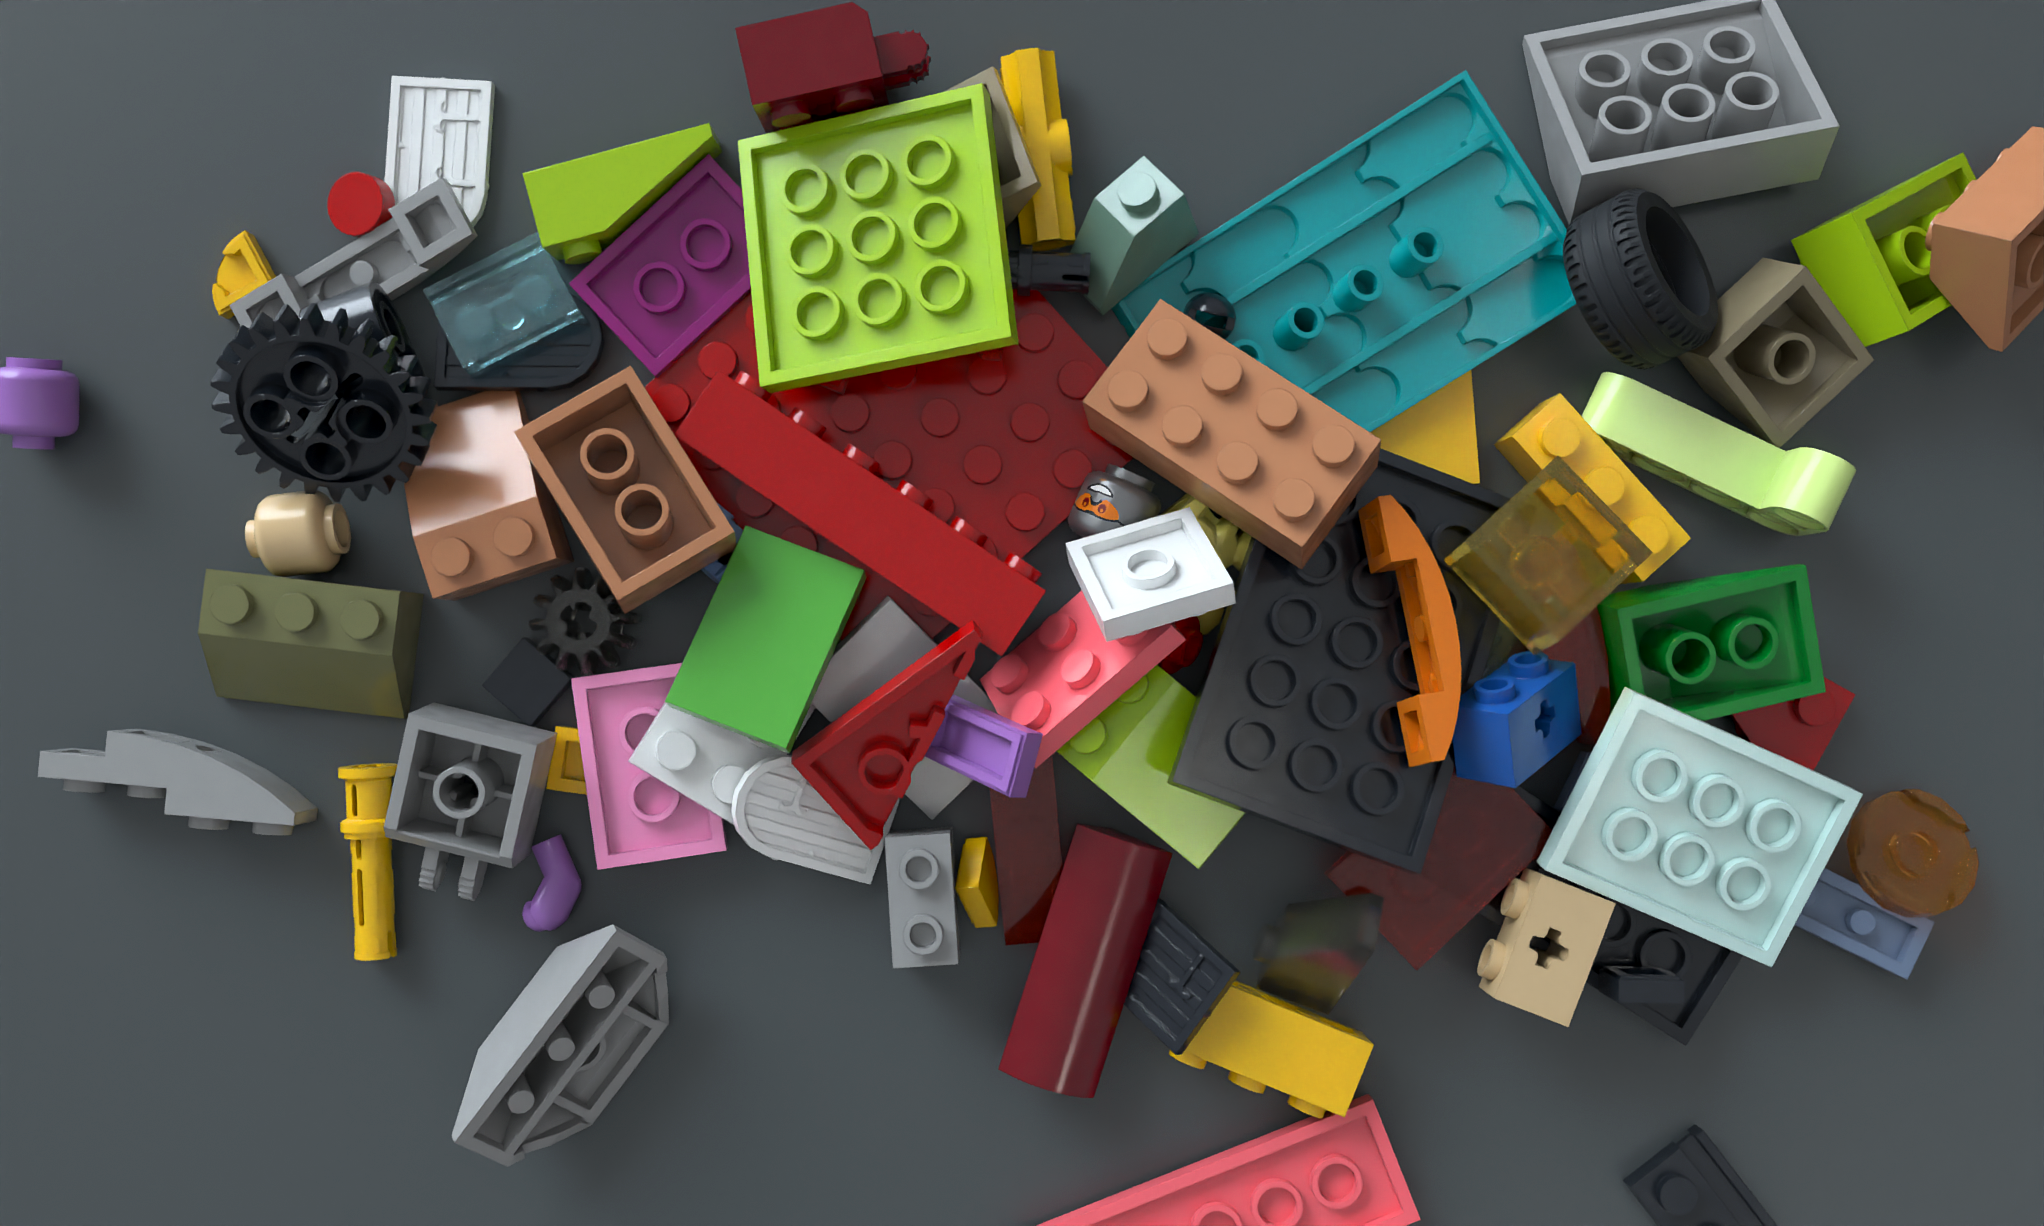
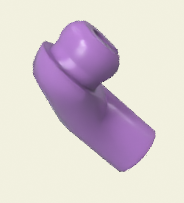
[522,834,581,932]

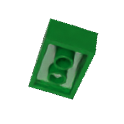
[1587,564,1826,721]

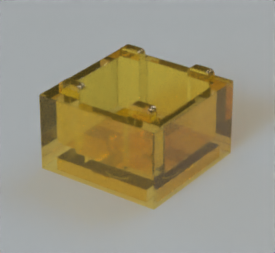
[1444,456,1653,655]

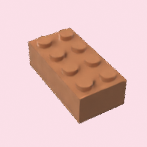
[1082,299,1381,570]

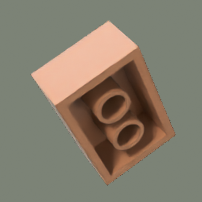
[514,366,737,614]

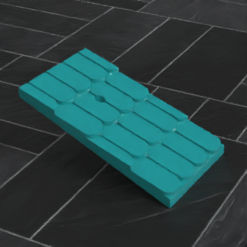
[1111,70,1577,432]

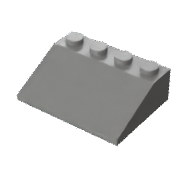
[1522,0,1840,225]

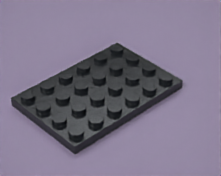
[1167,448,1535,875]

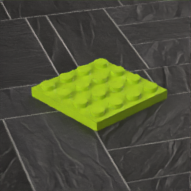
[738,83,1019,393]

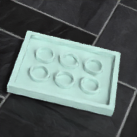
[1537,687,1863,967]

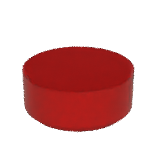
[327,172,395,238]

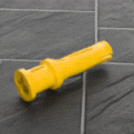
[338,763,397,961]

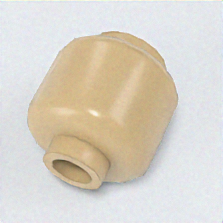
[245,490,351,577]

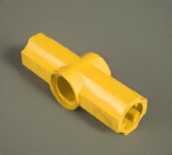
[1000,48,1076,251]

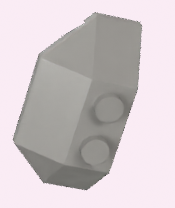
[452,924,669,1167]

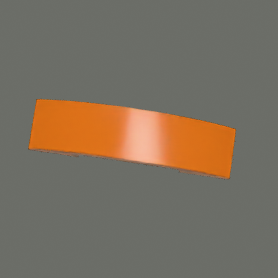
[1358,495,1461,768]

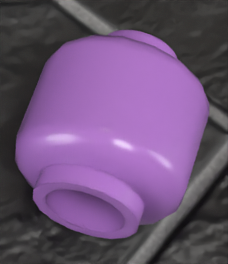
[0,357,80,449]

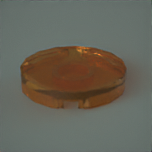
[1847,789,1979,917]

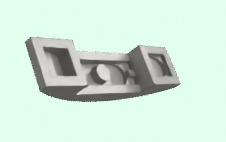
[229,177,478,328]

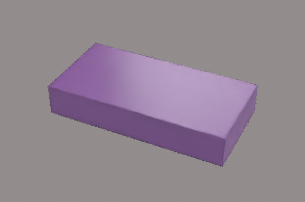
[925,695,1043,798]

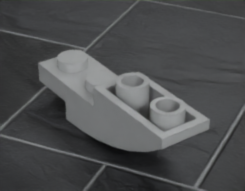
[38,728,318,835]

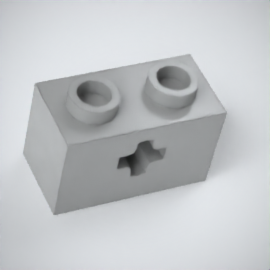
[885,827,961,968]

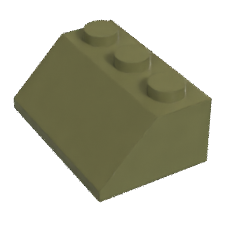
[198,569,424,719]

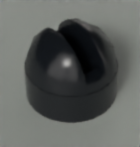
[1183,292,1236,340]

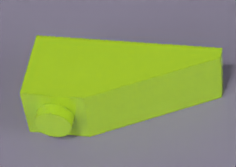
[522,123,722,264]

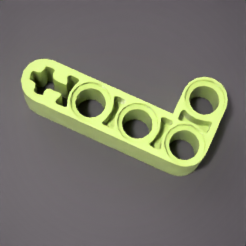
[1582,372,1856,536]

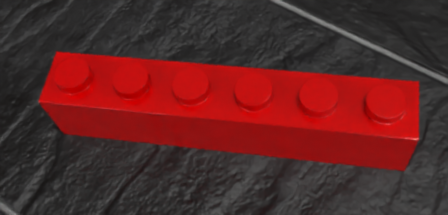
[674,370,1046,657]

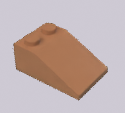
[404,391,575,601]

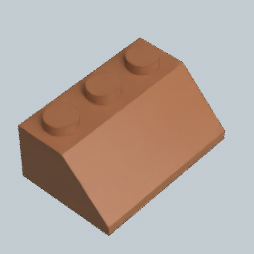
[1925,126,2044,352]

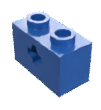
[1452,651,1582,788]

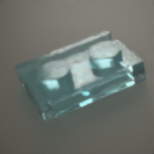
[423,232,583,375]

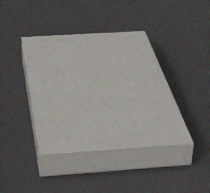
[811,596,998,820]

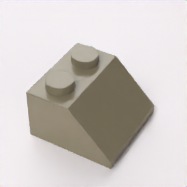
[1677,258,1874,448]

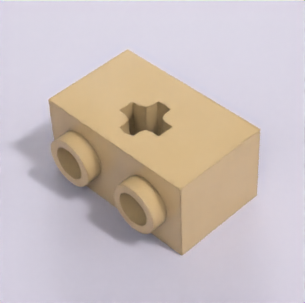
[1477,867,1616,1027]

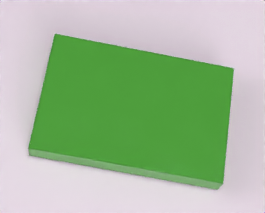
[665,525,867,753]

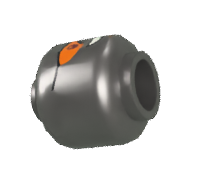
[1068,464,1161,538]

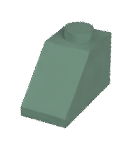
[1070,156,1199,315]

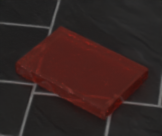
[1324,766,1552,971]

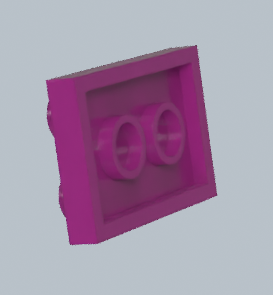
[568,154,751,378]

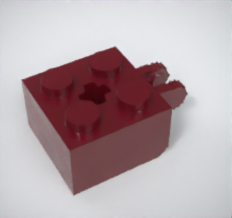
[735,2,931,134]

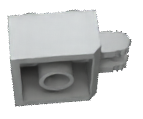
[384,702,557,901]

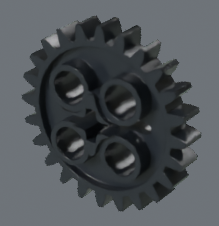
[210,303,438,503]

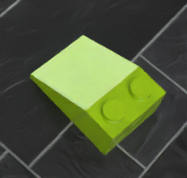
[1791,152,1977,347]
[1057,665,1246,870]

